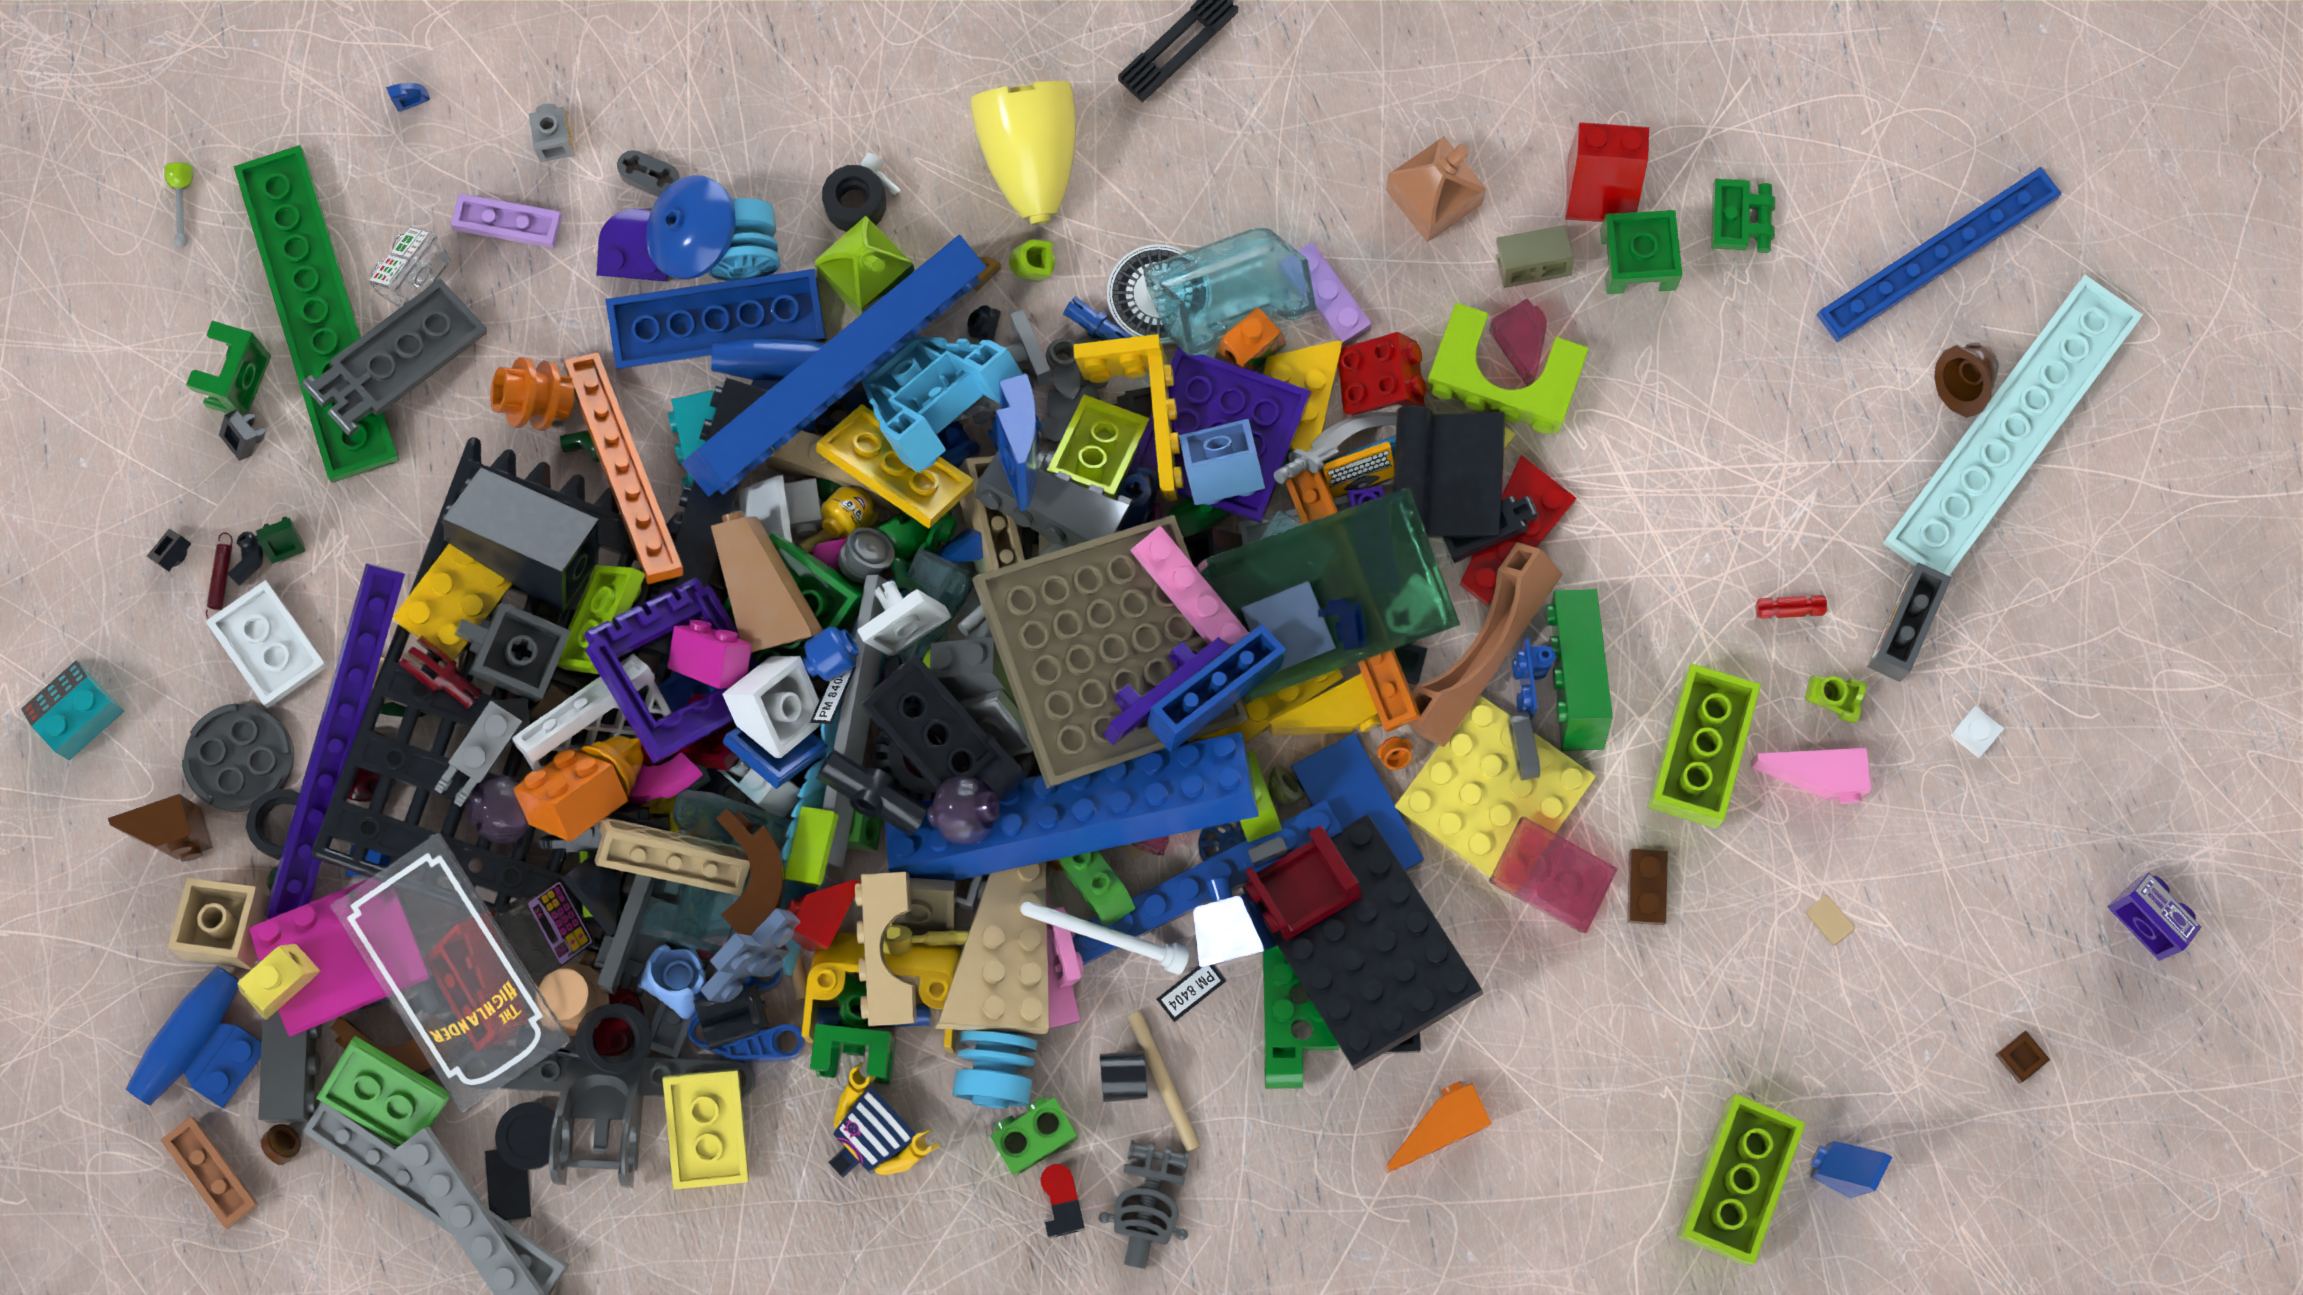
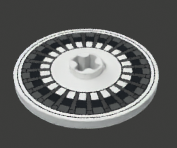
[1107,244,1211,345]

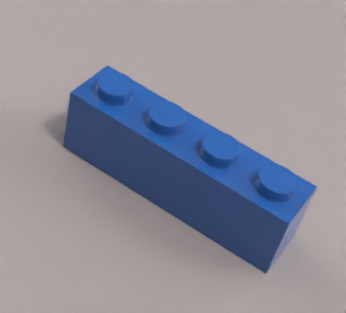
[1147,624,1286,752]

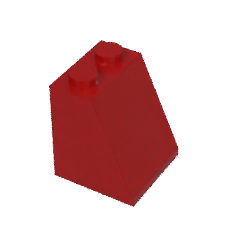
[1565,122,1650,222]

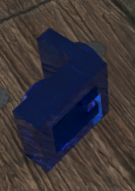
[1317,598,1367,650]

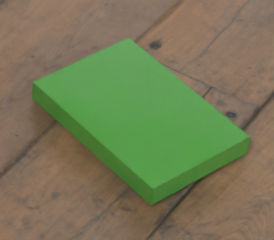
[316,1036,452,1147]

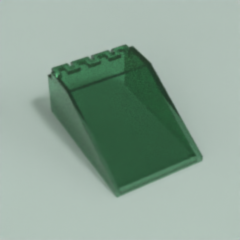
[1195,487,1461,706]

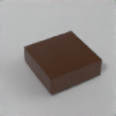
[1995,1031,2050,1084]

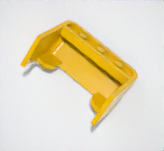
[802,932,961,1054]

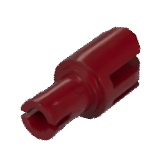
[398,635,482,709]

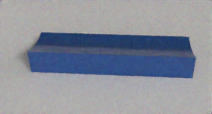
[605,269,826,369]

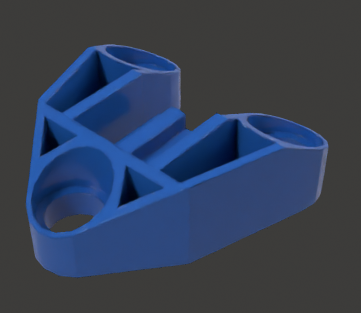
[688,967,805,1063]

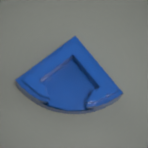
[386,83,430,112]

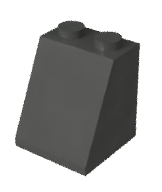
[930,637,1019,710]

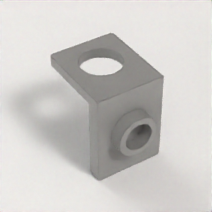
[955,874,988,912]

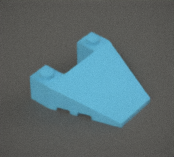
[861,336,1023,473]

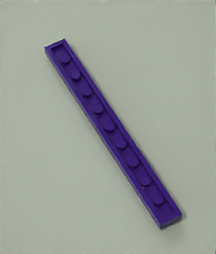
[264,563,405,919]

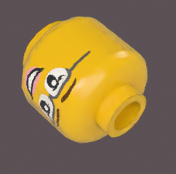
[820,486,873,539]

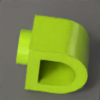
[1009,239,1055,282]

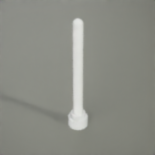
[1020,901,1189,975]

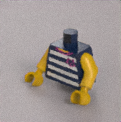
[828,1062,940,1178]

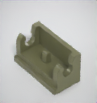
[1496,225,1574,288]

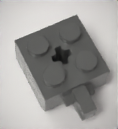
[454,603,571,703]

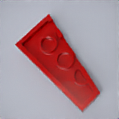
[1459,455,1577,607]

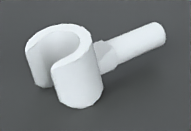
[861,153,901,196]

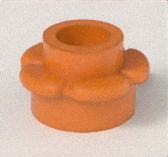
[1377,736,1412,770]

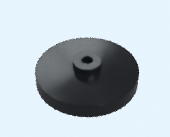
[495,1102,562,1170]

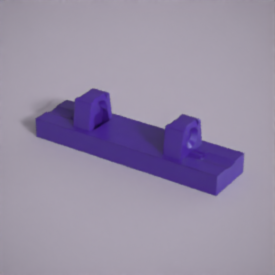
[1103,637,1229,746]

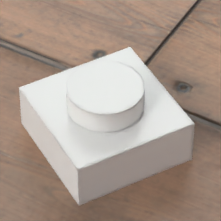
[1950,706,2004,758]

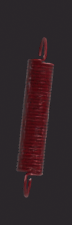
[206,532,233,619]

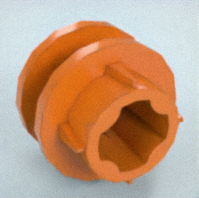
[490,357,574,431]

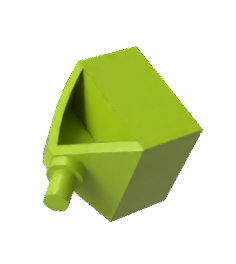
[814,216,915,317]

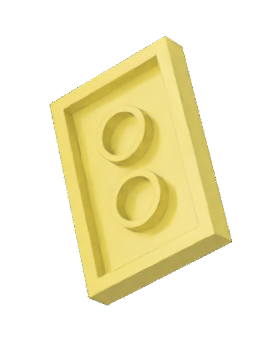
[663,1068,749,1190]

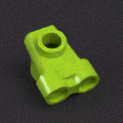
[1804,675,1867,724]

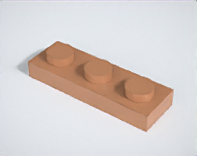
[160,1116,259,1229]

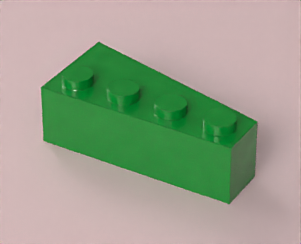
[1545,589,1613,751]

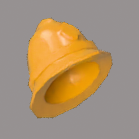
[578,736,643,798]

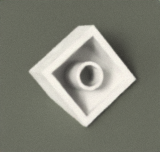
[723,656,821,758]

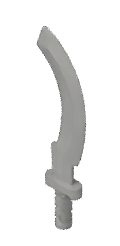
[1274,412,1397,484]

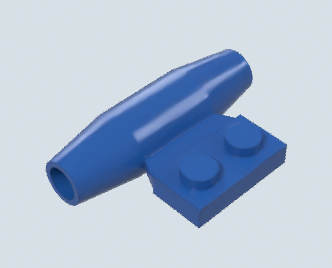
[711,338,825,433]
[126,965,262,1108]

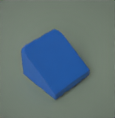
[936,528,983,564]

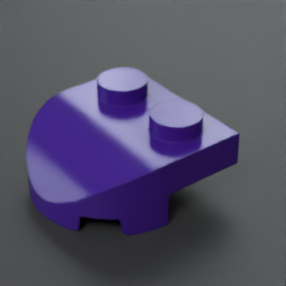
[596,208,668,282]

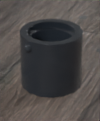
[1100,1050,1148,1102]

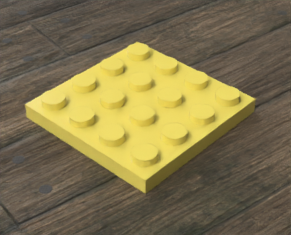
[1395,695,1596,894]

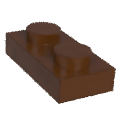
[1627,849,1668,925]

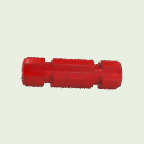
[1755,595,1827,619]

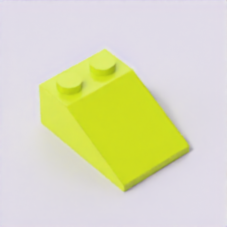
[1046,395,1149,500]

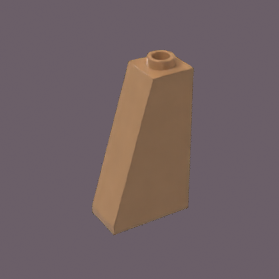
[711,511,822,653]

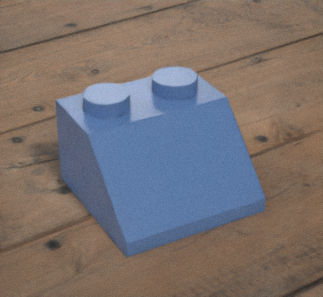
[1179,419,1265,505]

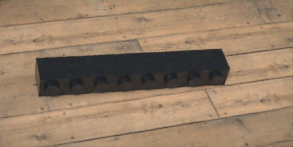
[639,377,768,661]

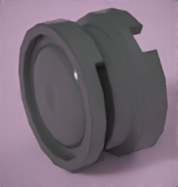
[837,527,895,585]

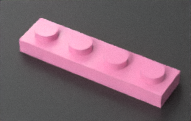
[1130,526,1249,649]

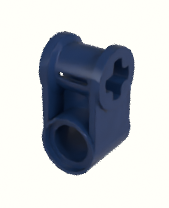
[1116,466,1159,531]

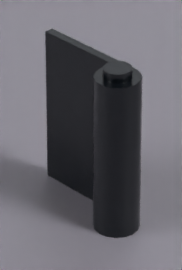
[1391,405,1505,543]

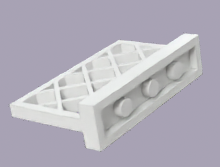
[512,654,672,771]

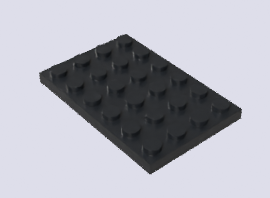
[1242,814,1483,1071]

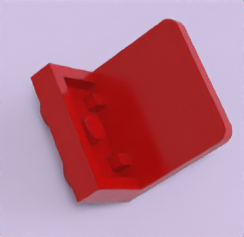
[1338,332,1427,416]

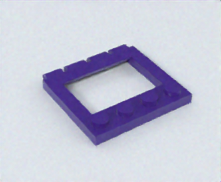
[585,578,758,764]

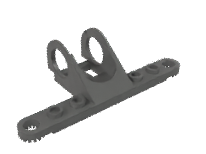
[458,1050,755,1188]

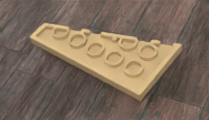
[935,862,1049,1034]

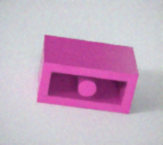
[668,620,752,689]

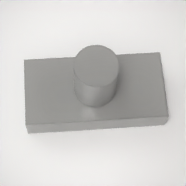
[1004,309,1051,386]

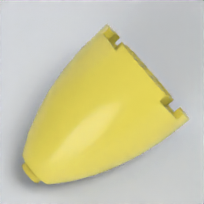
[970,81,1076,225]

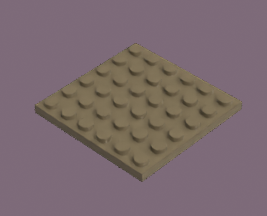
[972,515,1249,788]

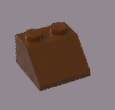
[108,794,213,862]

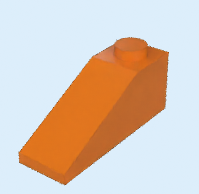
[1385,1081,1492,1174]

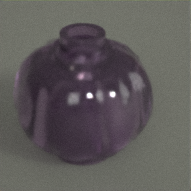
[467,775,529,844]
[928,776,1000,845]

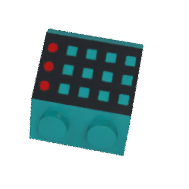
[21,660,125,760]

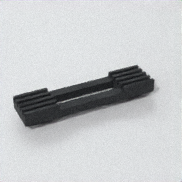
[1118,0,1239,103]

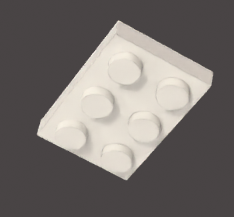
[205,580,328,708]

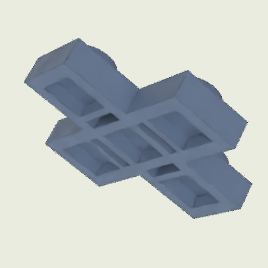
[700,908,800,1003]

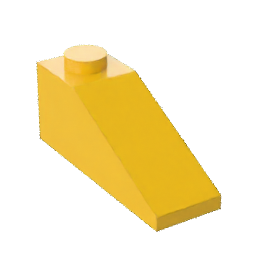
[1268,673,1381,736]

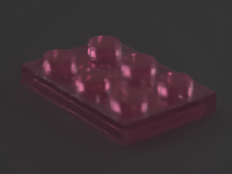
[1488,817,1618,933]

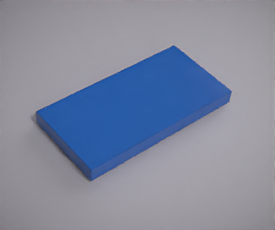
[1291,733,1424,871]

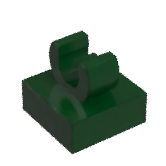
[256,516,305,564]

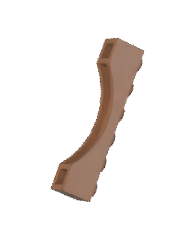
[1408,542,1563,747]

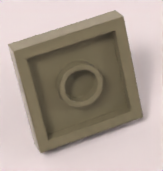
[885,878,955,936]

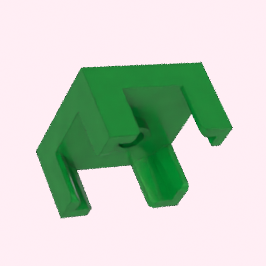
[1600,210,1683,294]
[186,320,271,417]
[810,1024,896,1085]

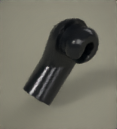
[227,531,263,586]

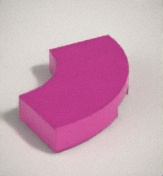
[627,752,703,804]

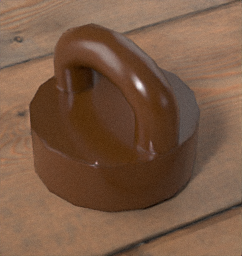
[261,1124,301,1165]

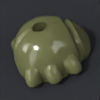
[1268,765,1305,804]

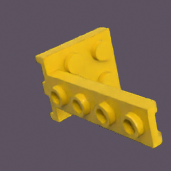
[1073,334,1183,501]

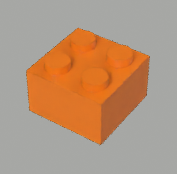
[513,748,628,842]

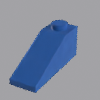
[1810,1141,1892,1199]

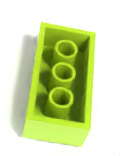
[1646,663,1761,829]
[1676,1094,1806,1267]

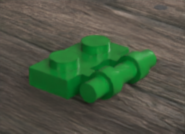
[1711,178,1775,253]

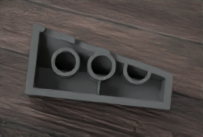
[975,452,1132,548]

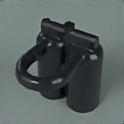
[693,984,770,1050]

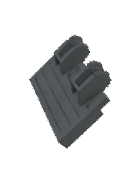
[594,872,657,995]

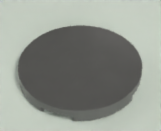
[182,703,294,812]

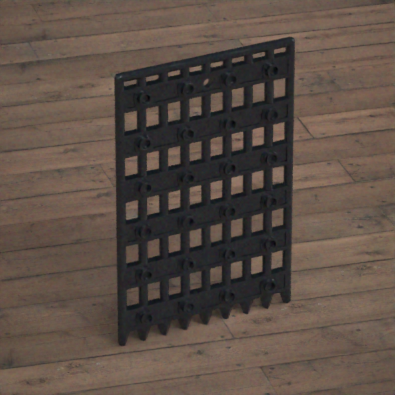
[312,437,727,954]

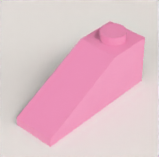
[1751,748,1871,804]

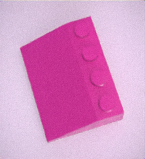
[249,878,431,1037]

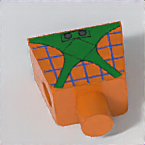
[1214,308,1286,372]

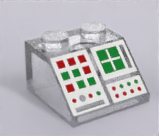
[369,226,452,308]

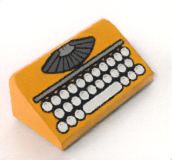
[1321,442,1394,498]

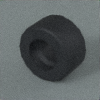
[822,165,886,232]

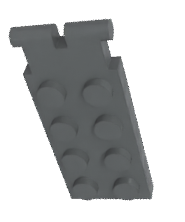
[301,278,487,436]

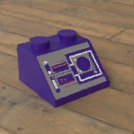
[2107,872,2201,961]

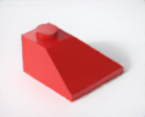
[784,879,861,952]

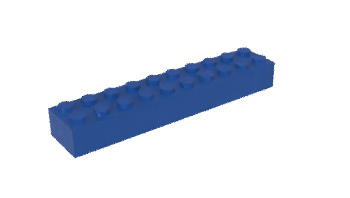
[681,234,987,497]
[885,732,1259,881]

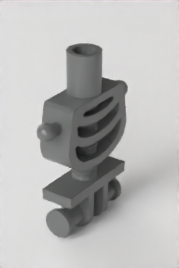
[1099,1140,1189,1269]

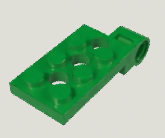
[1262,945,1340,1089]

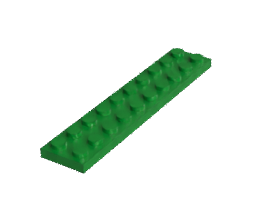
[233,145,400,483]

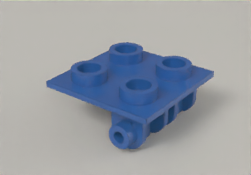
[1512,638,1556,720]

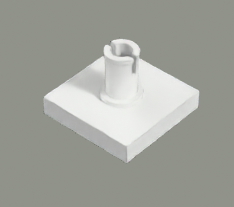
[857,581,952,656]

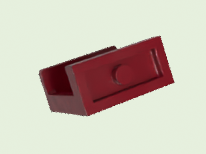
[1244,825,1363,941]

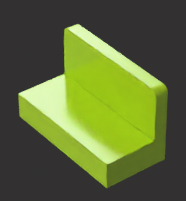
[786,806,839,888]

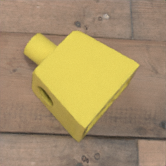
[237,944,321,1020]

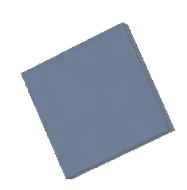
[1241,581,1336,673]

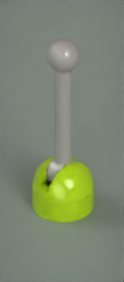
[164,162,193,247]

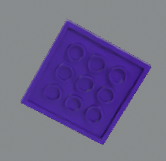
[1127,346,1311,524]

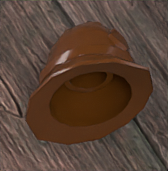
[1934,342,1999,418]

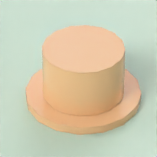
[536,963,610,1037]

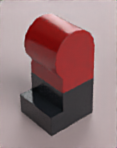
[1040,1164,1085,1239]

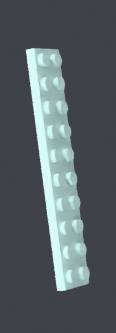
[1883,275,2143,576]

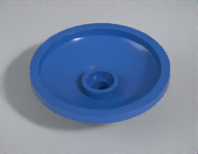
[646,175,735,280]

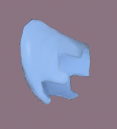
[636,944,707,1019]

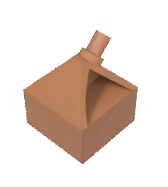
[1386,136,1486,242]

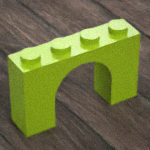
[1426,302,1589,434]

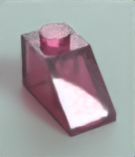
[1489,298,1547,386]

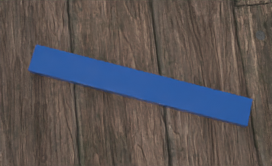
[1816,167,2062,342]

